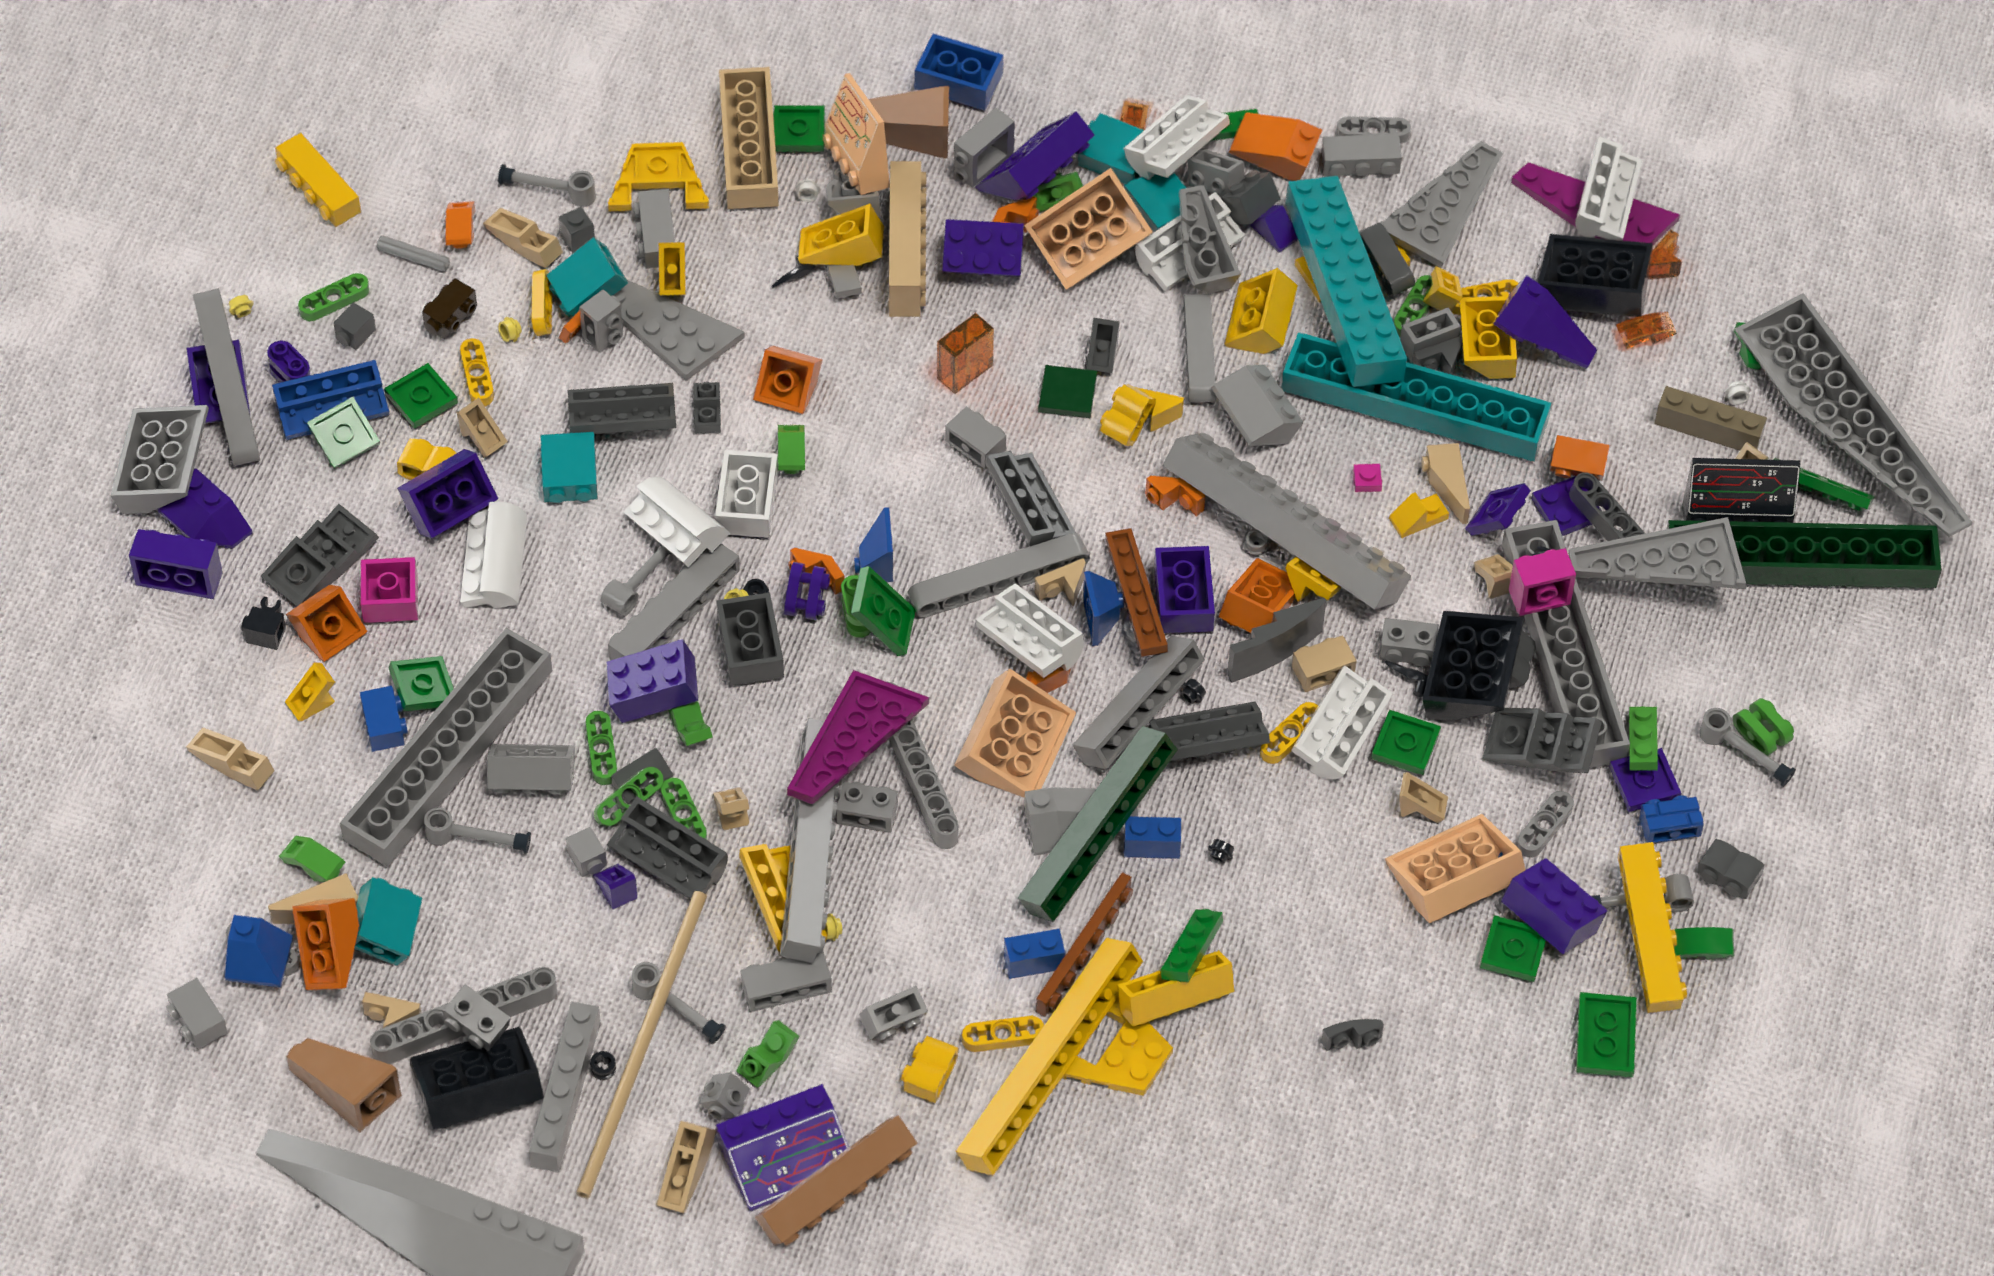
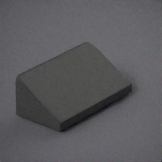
[611,748,673,804]

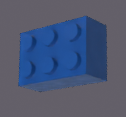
[915,33,1004,111]

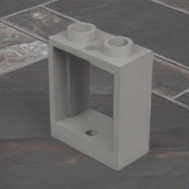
[954,108,1015,188]

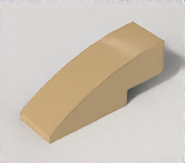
[483,207,563,268]
[186,727,275,790]

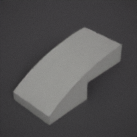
[825,265,862,298]

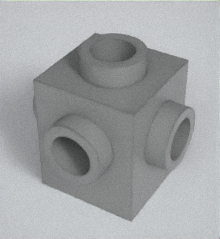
[700,1072,750,1120]

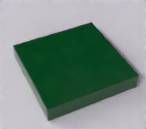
[1038,365,1097,418]

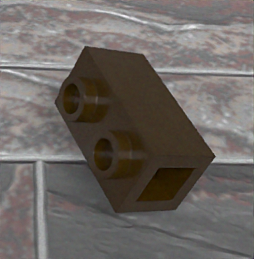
[422,278,477,340]

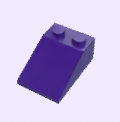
[186,340,251,424]

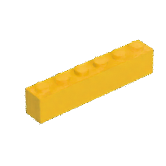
[1618,842,1687,1013]

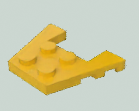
[608,142,709,211]
[1061,997,1173,1096]

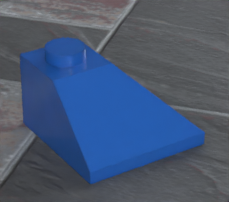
[854,507,893,582]
[1083,571,1124,646]
[225,915,293,988]

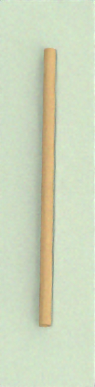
[576,891,707,1199]

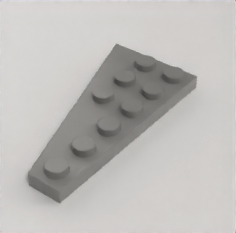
[1380,141,1503,268]
[614,279,745,381]
[1568,517,1746,589]

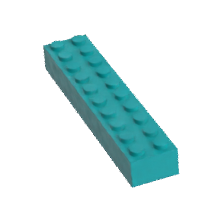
[1285,176,1407,387]
[1281,332,1552,462]

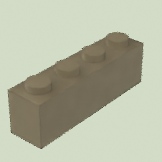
[1654,386,1767,451]

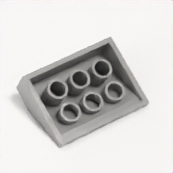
[111,405,209,514]

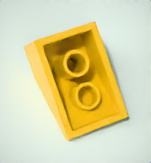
[798,204,884,266]

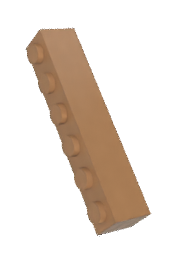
[754,1115,918,1246]

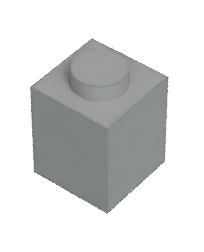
[566,826,607,877]

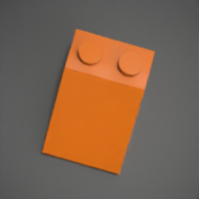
[1228,112,1322,181]
[1218,558,1296,633]
[292,898,359,990]

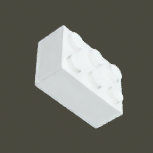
[715,450,778,538]

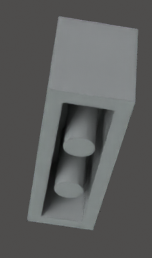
[1321,134,1402,177]
[634,189,675,269]
[740,952,832,1012]

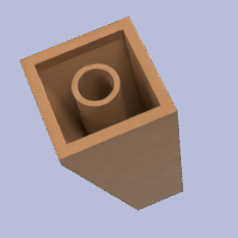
[868,86,949,158]
[286,1038,402,1133]

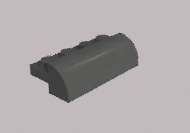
[568,383,676,435]
[985,450,1076,546]
[1149,701,1270,763]
[607,796,728,900]

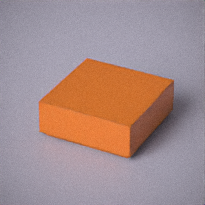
[559,311,582,343]

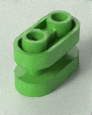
[841,575,871,638]
[1732,698,1794,756]

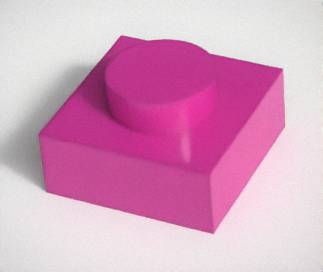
[1353,464,1382,492]

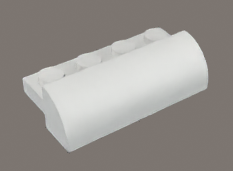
[1124,95,1230,180]
[1575,136,1643,240]
[1135,192,1245,292]
[624,476,730,568]
[460,502,527,609]
[975,583,1084,678]
[1291,666,1393,779]

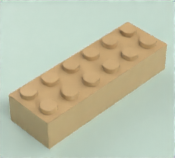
[719,67,779,209]
[889,161,926,317]

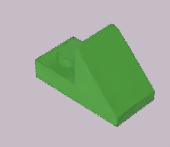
[1033,171,1083,212]

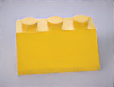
[1224,268,1298,354]
[1460,296,1517,379]

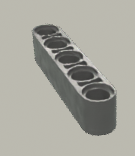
[1569,473,1656,584]

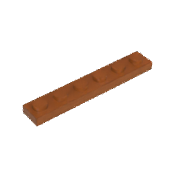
[1105,528,1168,657]
[1036,872,1133,1017]

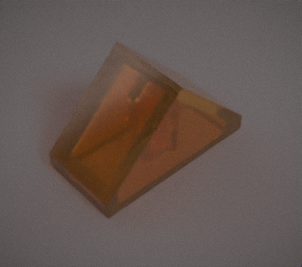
[1120,98,1153,130]

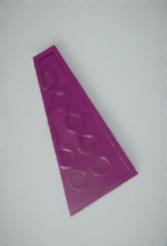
[1511,162,1680,245]
[787,670,929,804]

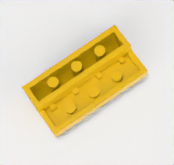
[739,844,828,952]

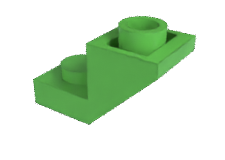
[778,425,805,474]
[668,701,713,746]
[279,835,346,882]
[736,1020,800,1087]

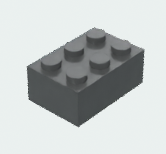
[716,592,784,686]

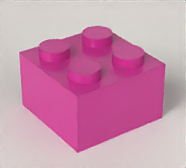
[1509,548,1576,616]
[361,557,418,623]

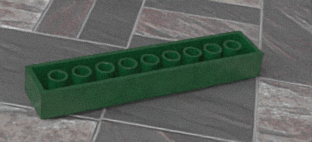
[1667,520,1942,588]

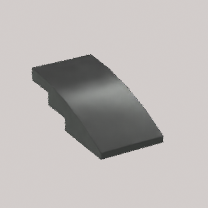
[261,504,379,607]
[1227,598,1326,683]
[1483,708,1602,773]

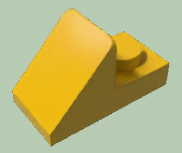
[1424,266,1463,310]
[1135,387,1184,432]
[1389,492,1449,538]
[1285,556,1341,602]
[285,662,335,721]

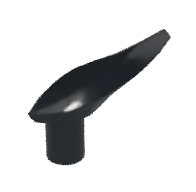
[771,255,816,289]
[1385,660,1428,697]

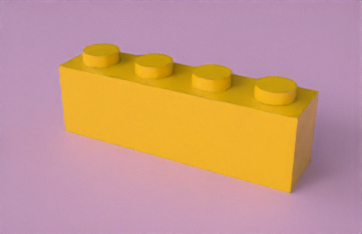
[275,132,361,227]
[1118,950,1235,1026]

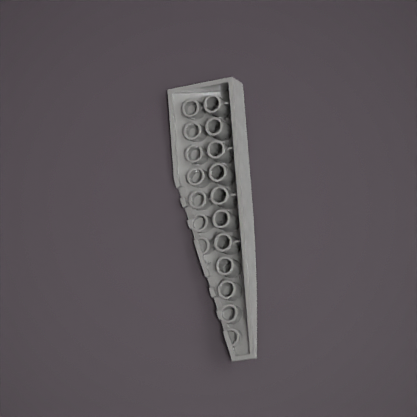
[1735,293,1972,537]
[256,1129,585,1276]

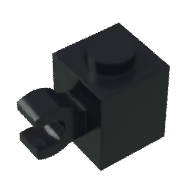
[241,596,286,650]

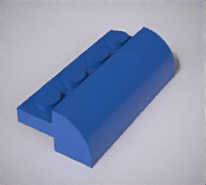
[272,360,389,440]

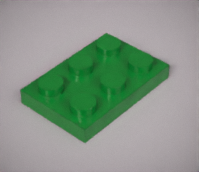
[851,566,915,656]
[1576,992,1637,1077]

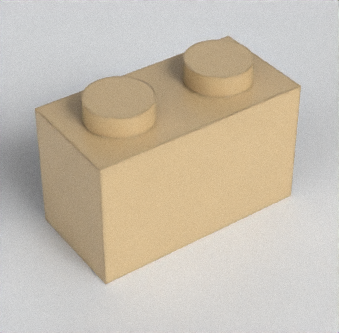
[1292,635,1357,692]

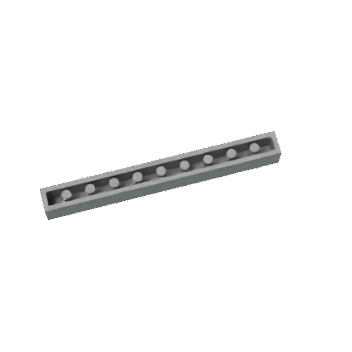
[780,718,840,963]

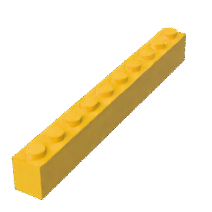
[956,938,1143,1176]

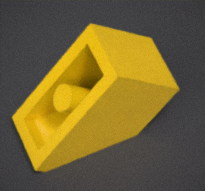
[659,242,686,295]

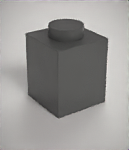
[558,207,595,253]
[333,302,376,350]

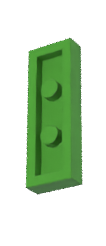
[1629,706,1658,770]

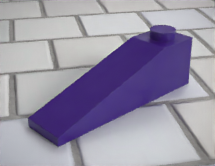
[1493,275,1597,369]

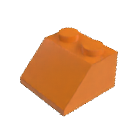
[753,345,823,414]
[1550,435,1610,481]
[286,585,368,662]

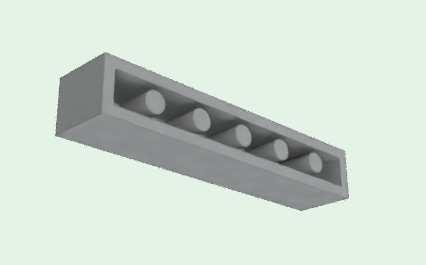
[608,544,740,660]
[1072,635,1205,769]
[529,1001,601,1173]

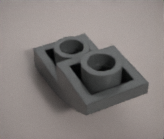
[693,382,721,433]
[1321,1019,1384,1051]

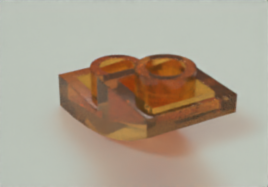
[1616,312,1677,349]

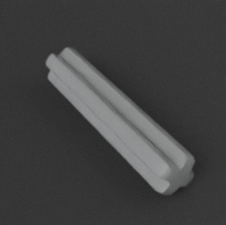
[377,235,450,272]

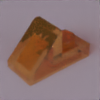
[1648,229,1682,280]

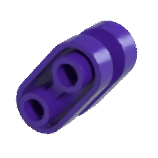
[267,341,311,383]
[784,562,830,621]

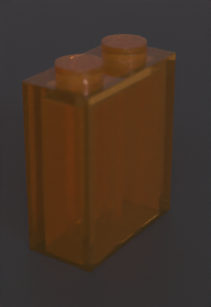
[937,313,994,394]

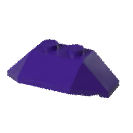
[158,468,253,549]

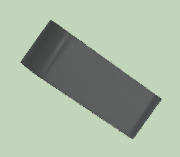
[1359,223,1415,297]

